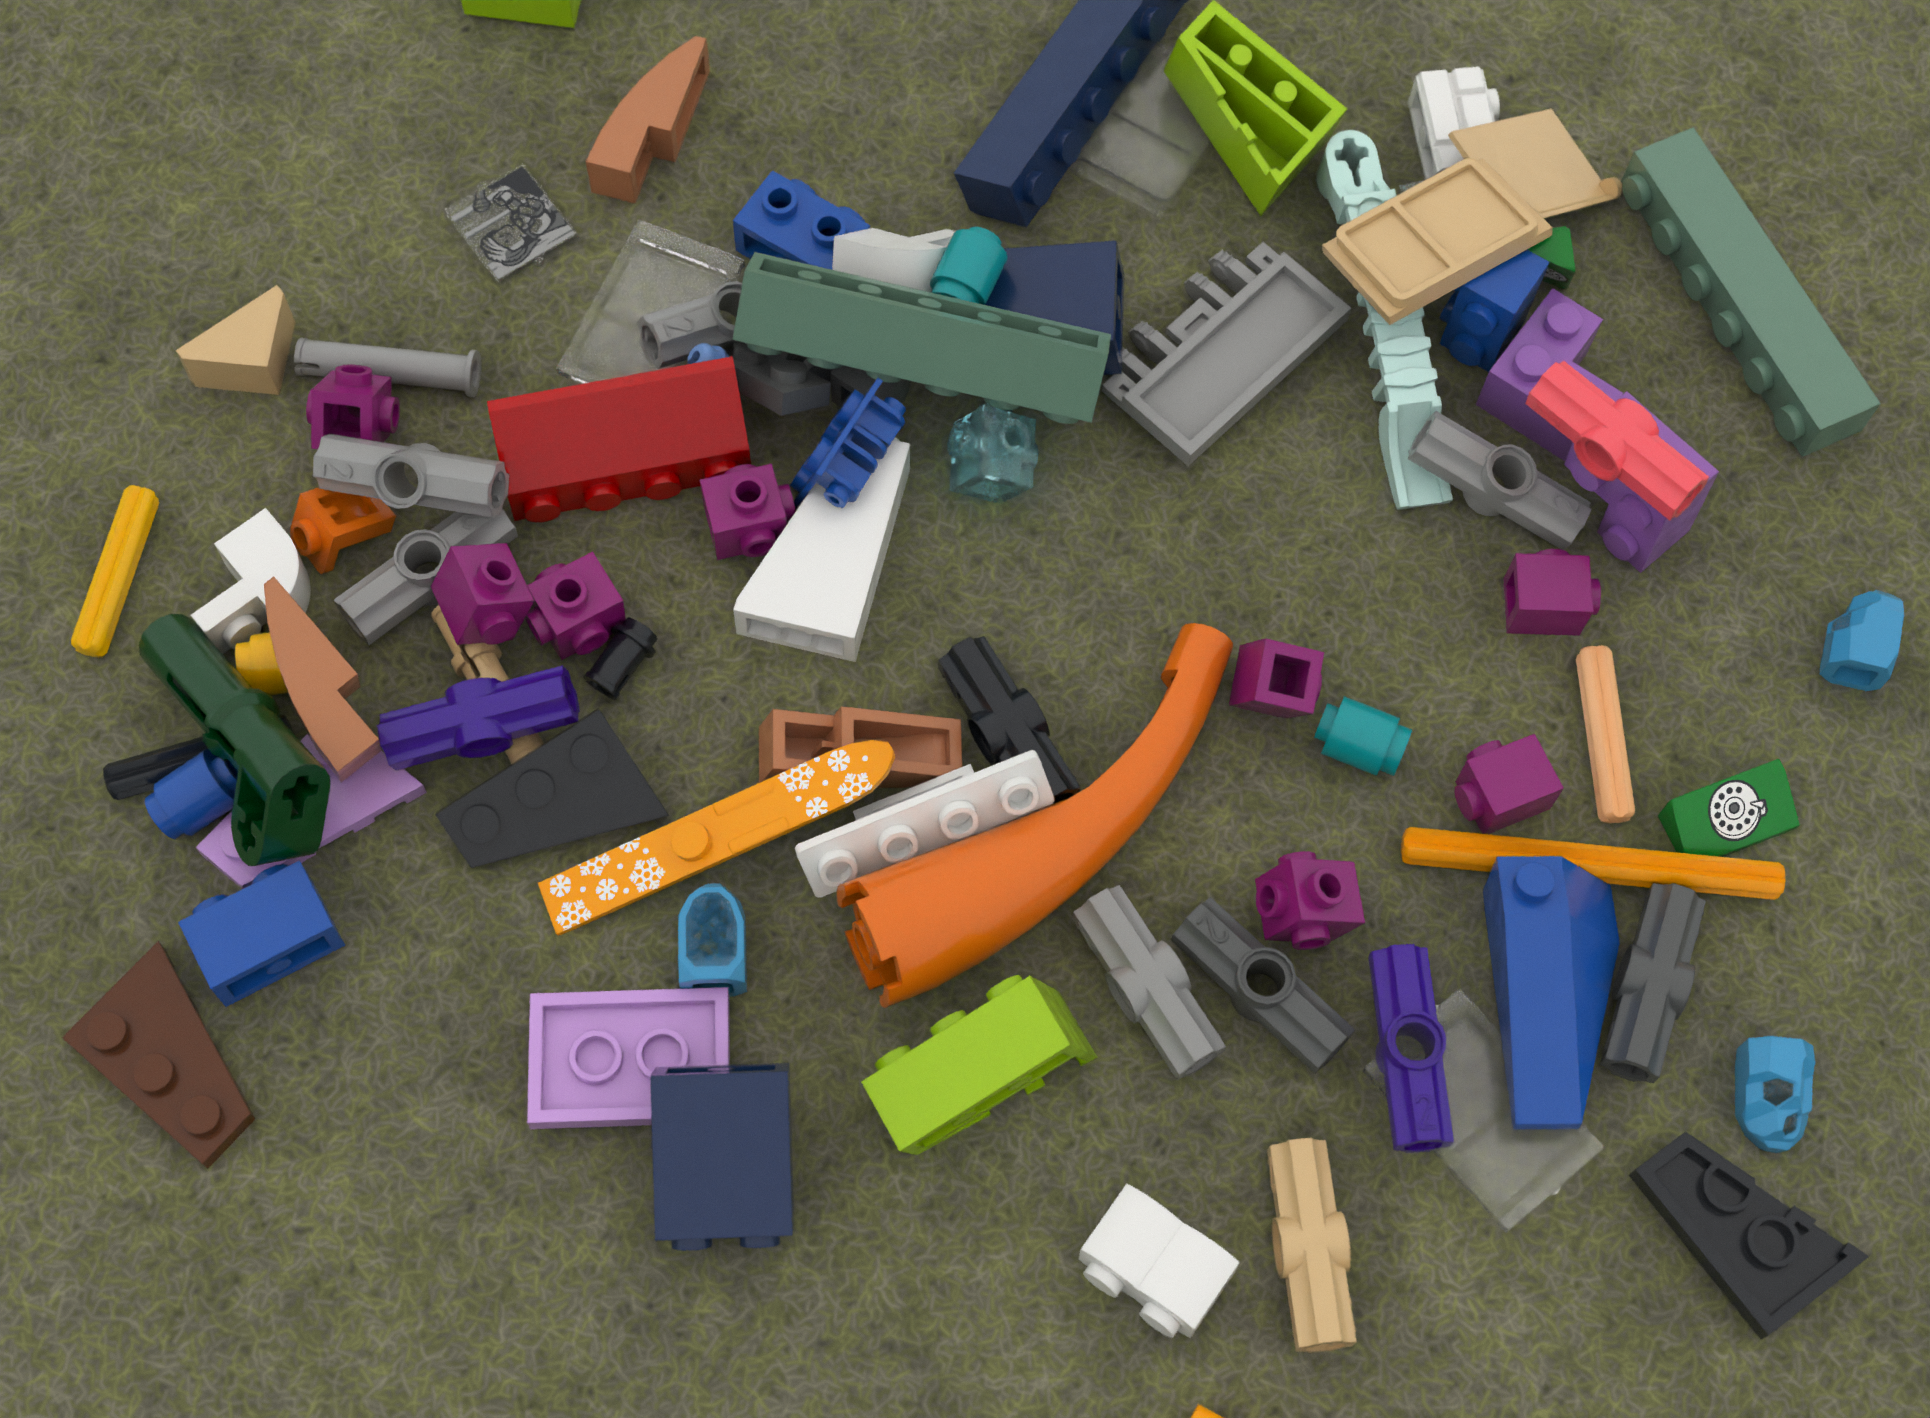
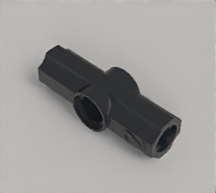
[938,636,1080,804]

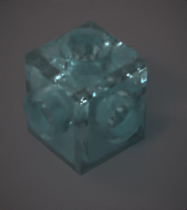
[947,403,1039,503]

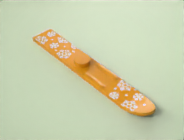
[538,740,895,936]

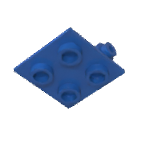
[789,378,906,509]

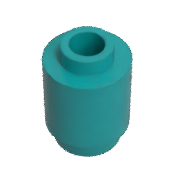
[930,227,1008,305]
[1314,696,1413,776]

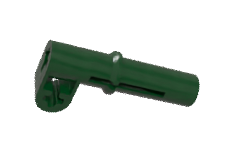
[139,614,330,866]

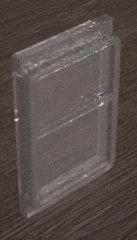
[1067,40,1213,221]
[556,219,745,384]
[1362,988,1605,1233]

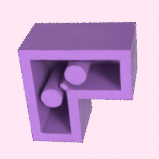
[1476,288,1623,461]
[1564,391,1719,573]

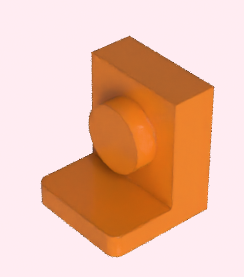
[290,487,396,574]

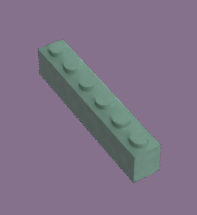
[1621,127,1881,457]
[732,252,1111,424]

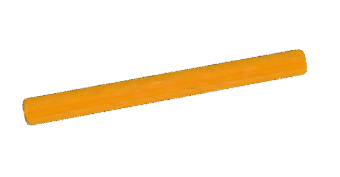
[1401,827,1786,900]

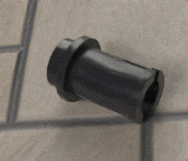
[583,617,658,700]

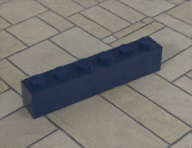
[954,0,1189,228]

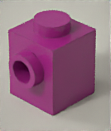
[431,543,534,645]
[1504,549,1601,636]
[1229,638,1324,719]
[1454,733,1564,834]

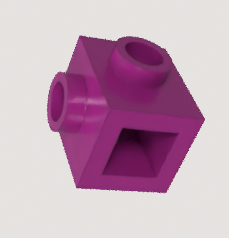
[306,365,400,449]
[700,464,796,560]
[525,551,626,661]
[1255,851,1365,950]

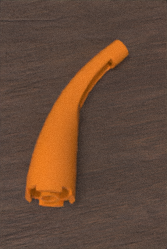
[837,623,1233,1008]

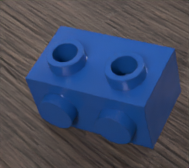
[733,170,870,270]
[1440,250,1550,372]
[178,860,345,1007]

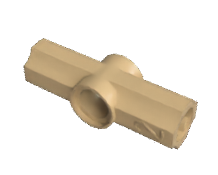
[1267,1138,1356,1353]

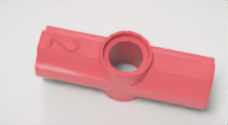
[1525,360,1709,521]

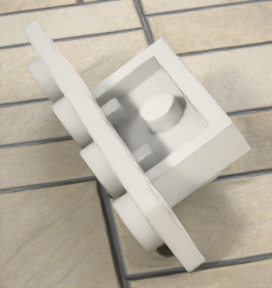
[795,750,1055,898]

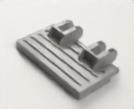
[1101,242,1351,466]

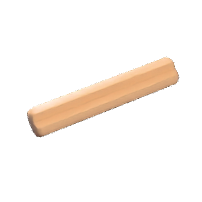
[1576,645,1635,824]

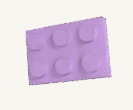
[527,987,730,1129]

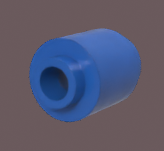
[145,749,238,839]

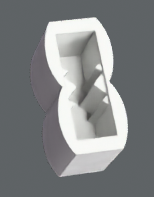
[1079,1184,1240,1338]

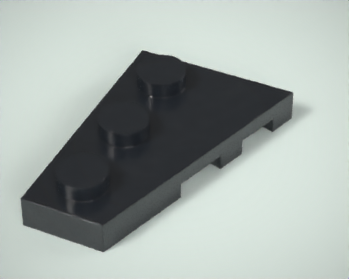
[435,708,669,868]
[1629,1132,1869,1340]

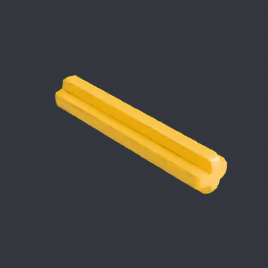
[71,485,159,658]

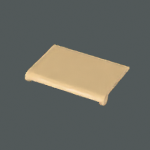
[1448,109,1623,219]

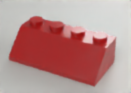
[487,356,751,523]

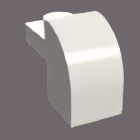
[832,228,955,292]
[191,508,311,654]

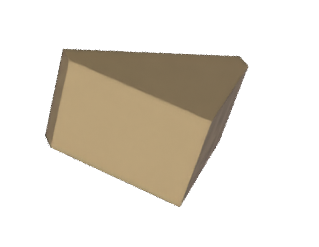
[176,285,295,395]

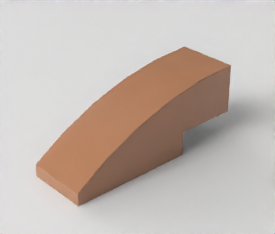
[586,36,710,203]
[264,577,381,783]
[759,706,962,788]

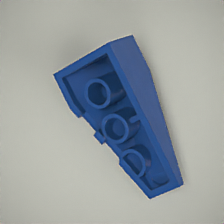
[1483,856,1620,1130]

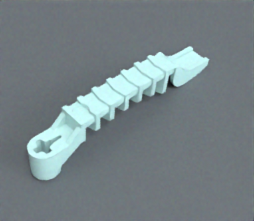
[1316,130,1453,510]

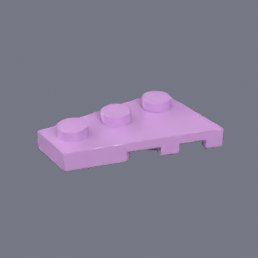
[196,734,427,889]

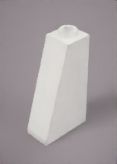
[733,437,910,662]

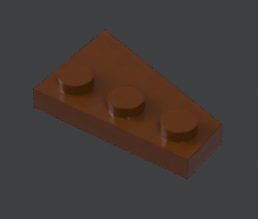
[62,941,255,1169]

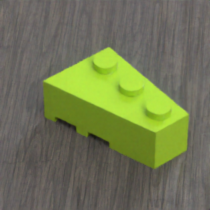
[1163,0,1347,216]
[861,975,1098,1155]

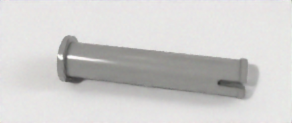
[294,337,481,398]

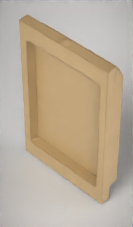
[1322,158,1553,325]

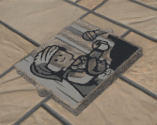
[443,164,579,287]

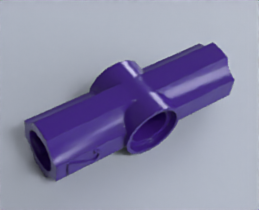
[377,665,580,770]
[1368,944,1454,1153]

